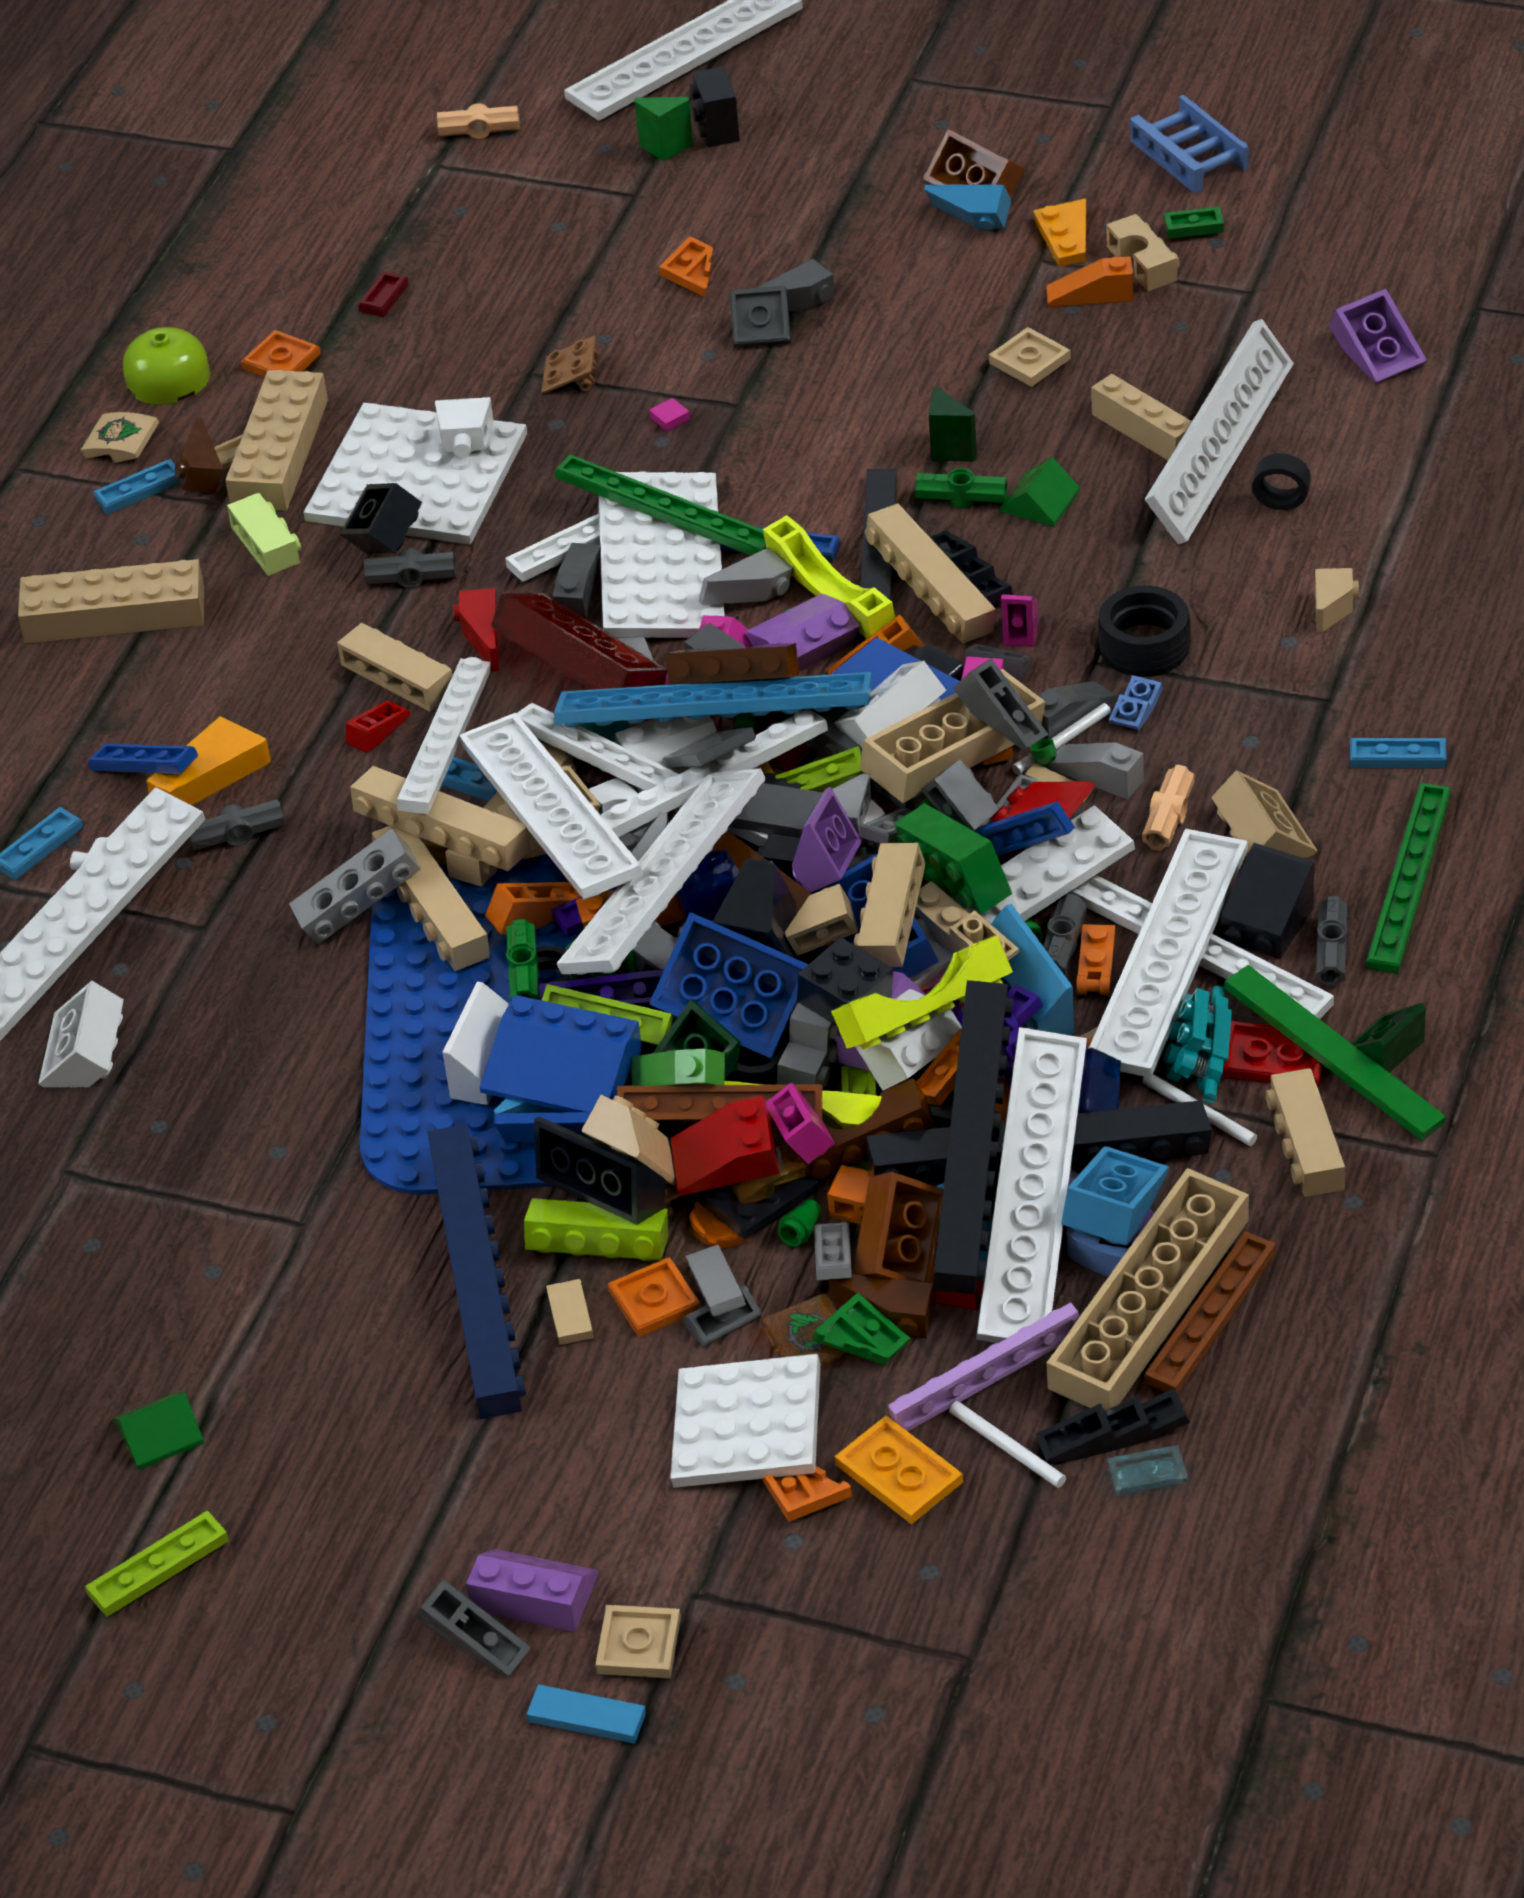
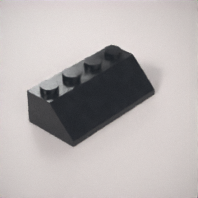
[534,1117,665,1224]

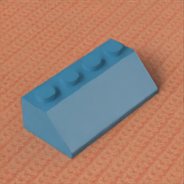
[991,904,1074,1035]

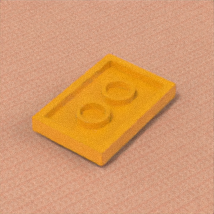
[835,1415,963,1525]

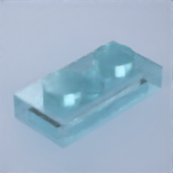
[1107,1445,1187,1495]

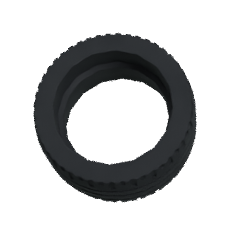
[1098,585,1191,677]

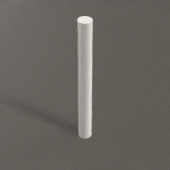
[1012,703,1111,776]
[1142,1074,1257,1146]
[949,1401,1066,1488]

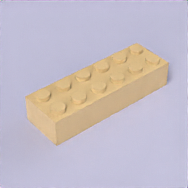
[225,370,328,511]
[18,559,204,644]
[860,669,1046,803]

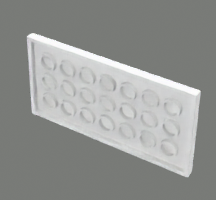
[598,472,725,638]

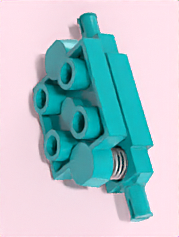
[1164,986,1232,1103]

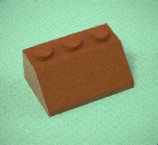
[923,129,1025,196]
[853,1172,943,1283]

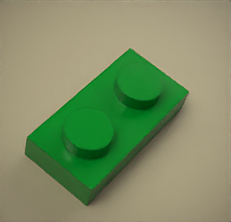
[1164,206,1224,239]

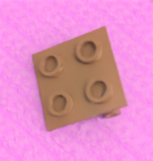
[541,335,598,394]

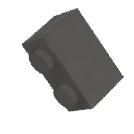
[921,759,999,831]

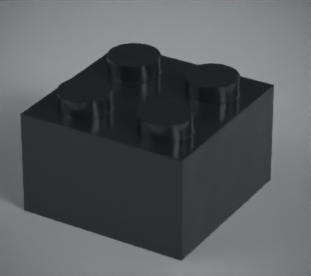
[689,66,740,147]
[340,483,423,553]
[797,937,893,1026]

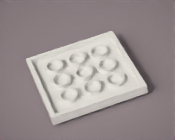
[671,1354,821,1488]

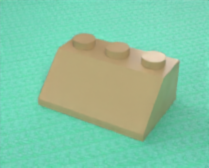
[1211,770,1318,858]
[581,1095,677,1187]

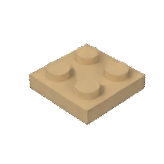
[989,327,1071,387]
[595,1605,681,1678]

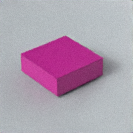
[649,398,690,431]

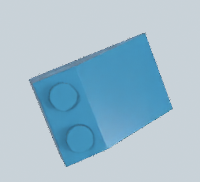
[1061,1146,1169,1245]

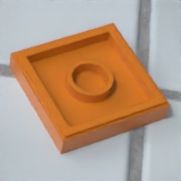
[241,330,321,377]
[607,1257,701,1337]

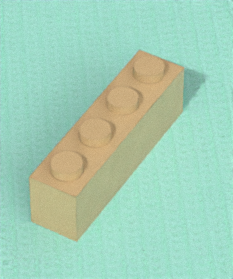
[1091,374,1192,460]
[337,623,453,712]
[854,843,925,967]
[1266,1068,1345,1197]

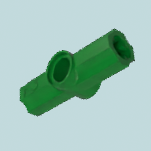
[915,468,1008,508]
[506,919,539,1001]

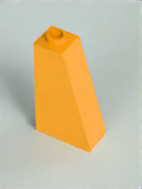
[146,716,271,806]

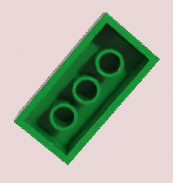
[894,804,1012,914]

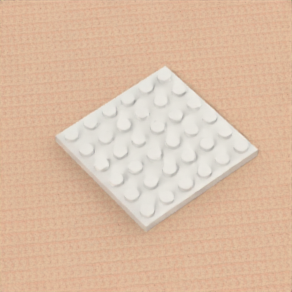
[304,403,527,545]

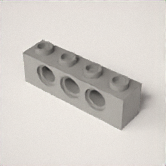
[289,828,421,944]

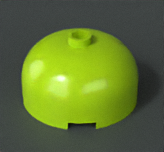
[123,327,210,405]

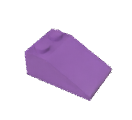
[1329,289,1427,384]

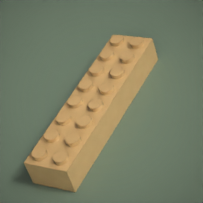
[1047,1168,1249,1411]

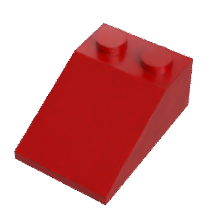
[990,781,1095,859]
[670,1096,780,1196]

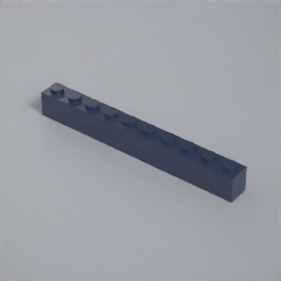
[427,1124,526,1419]

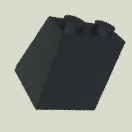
[1220,843,1314,959]
[713,858,796,958]

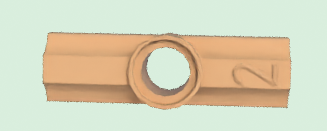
[437,103,520,139]
[1142,765,1195,851]

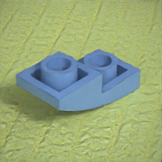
[1109,675,1163,730]
[1066,1228,1128,1277]

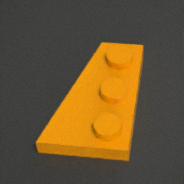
[1033,198,1086,267]

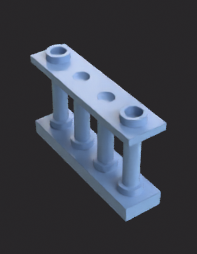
[1129,95,1249,193]

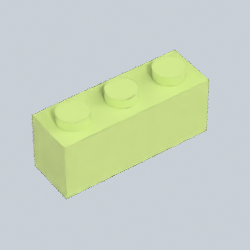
[227,493,301,576]

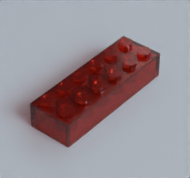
[491,593,668,690]

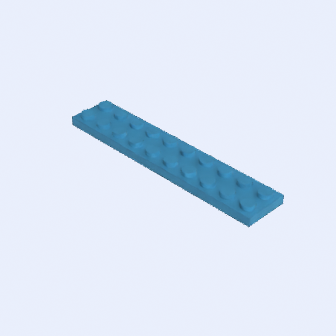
[554,672,873,727]

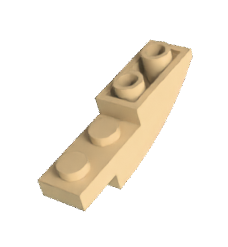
[915,881,1019,960]

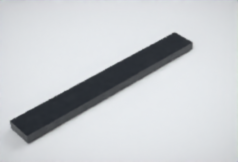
[858,468,897,634]

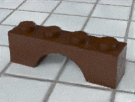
[666,643,799,685]
[795,1078,935,1180]

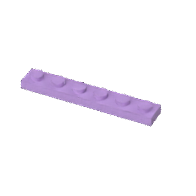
[888,1303,1079,1431]

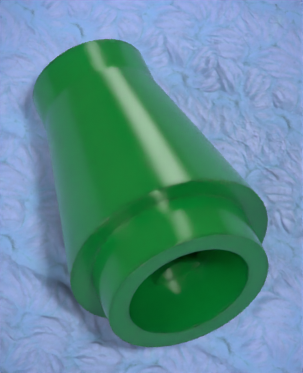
[778,1199,822,1247]

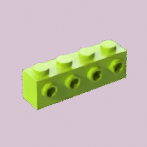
[524,1198,668,1261]

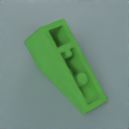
[632,1049,725,1086]

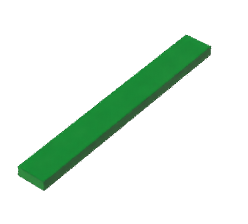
[555,454,766,556]
[1366,783,1452,974]
[1224,965,1446,1141]

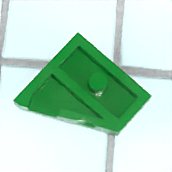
[812,1293,910,1365]

